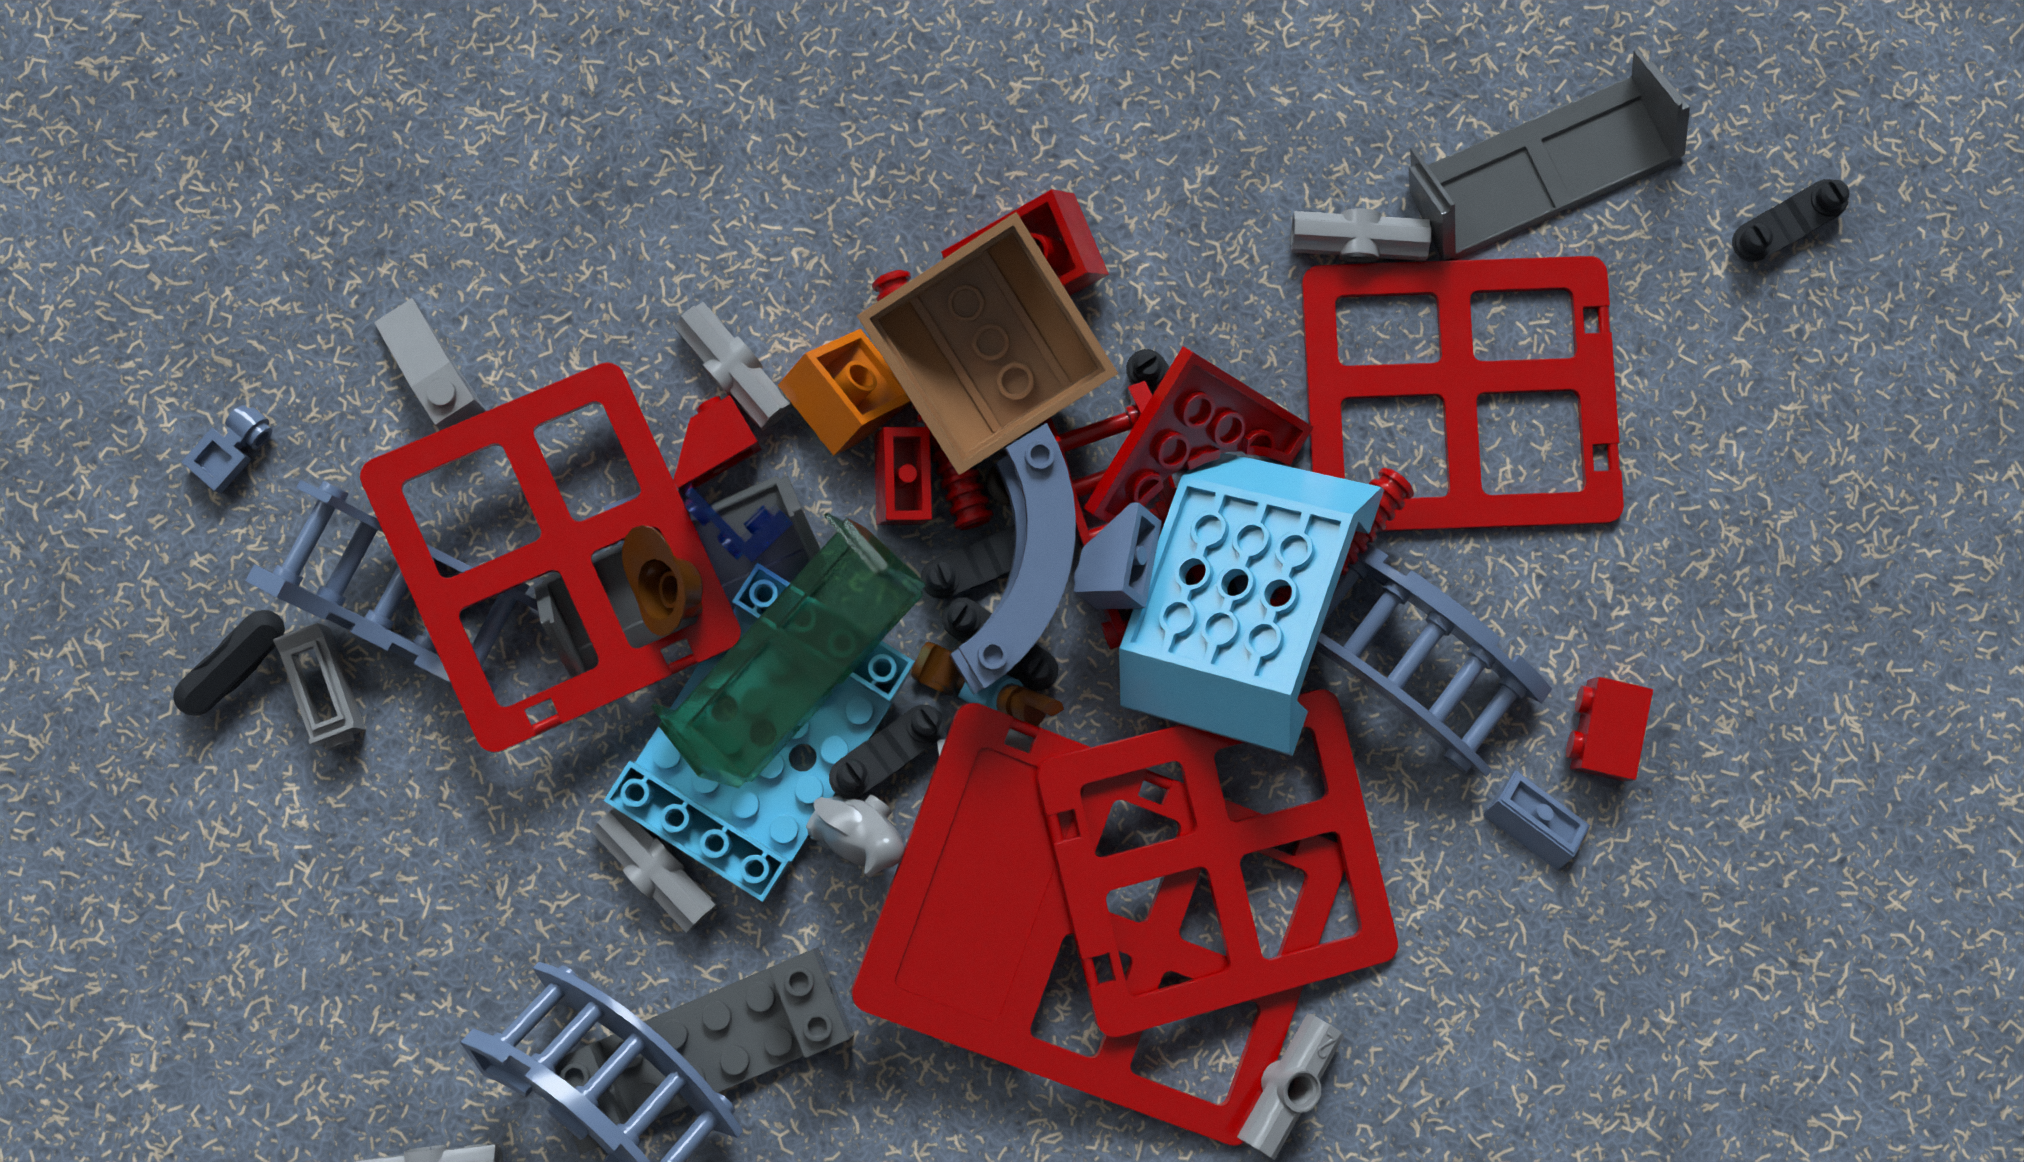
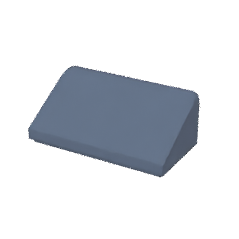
[1483,770,1591,870]

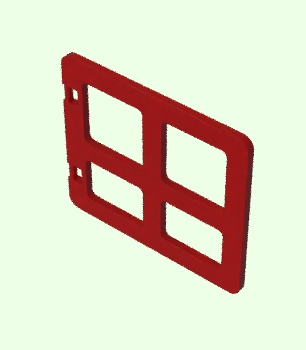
[1301,256,1624,532]
[360,362,741,753]
[1036,689,1398,1037]

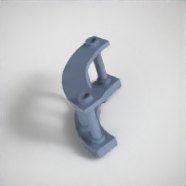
[949,423,1076,695]
[245,480,538,693]
[1315,543,1552,777]
[460,962,743,1162]

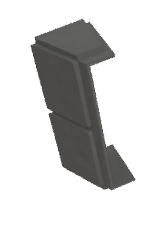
[1409,49,1690,261]
[534,476,828,678]

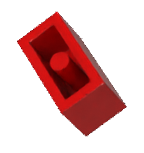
[874,427,932,525]
[1566,677,1653,782]

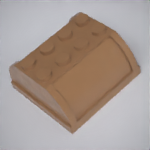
[857,212,1118,475]

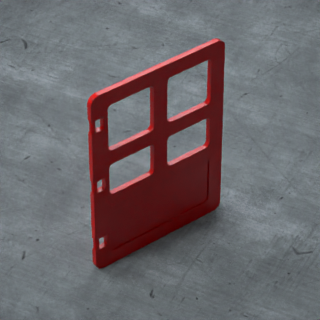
[851,703,1345,1146]

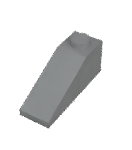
[374,298,486,430]

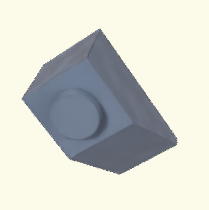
[1073,503,1162,609]

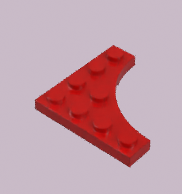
[1084,346,1314,523]

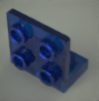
[684,483,793,562]

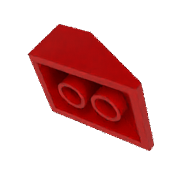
[941,189,1109,296]

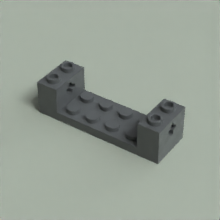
[554,947,854,1155]

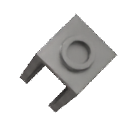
[273,623,366,751]

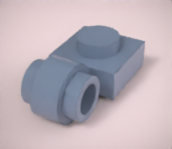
[181,405,273,494]

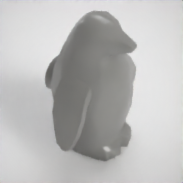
[806,795,905,877]

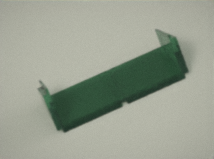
[651,512,926,788]

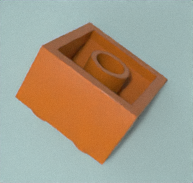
[778,329,912,456]

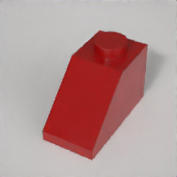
[673,395,762,495]

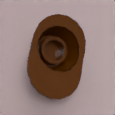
[622,525,703,636]

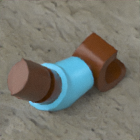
[911,642,1064,726]

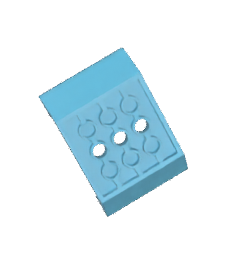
[1119,453,1384,756]
[604,563,915,902]

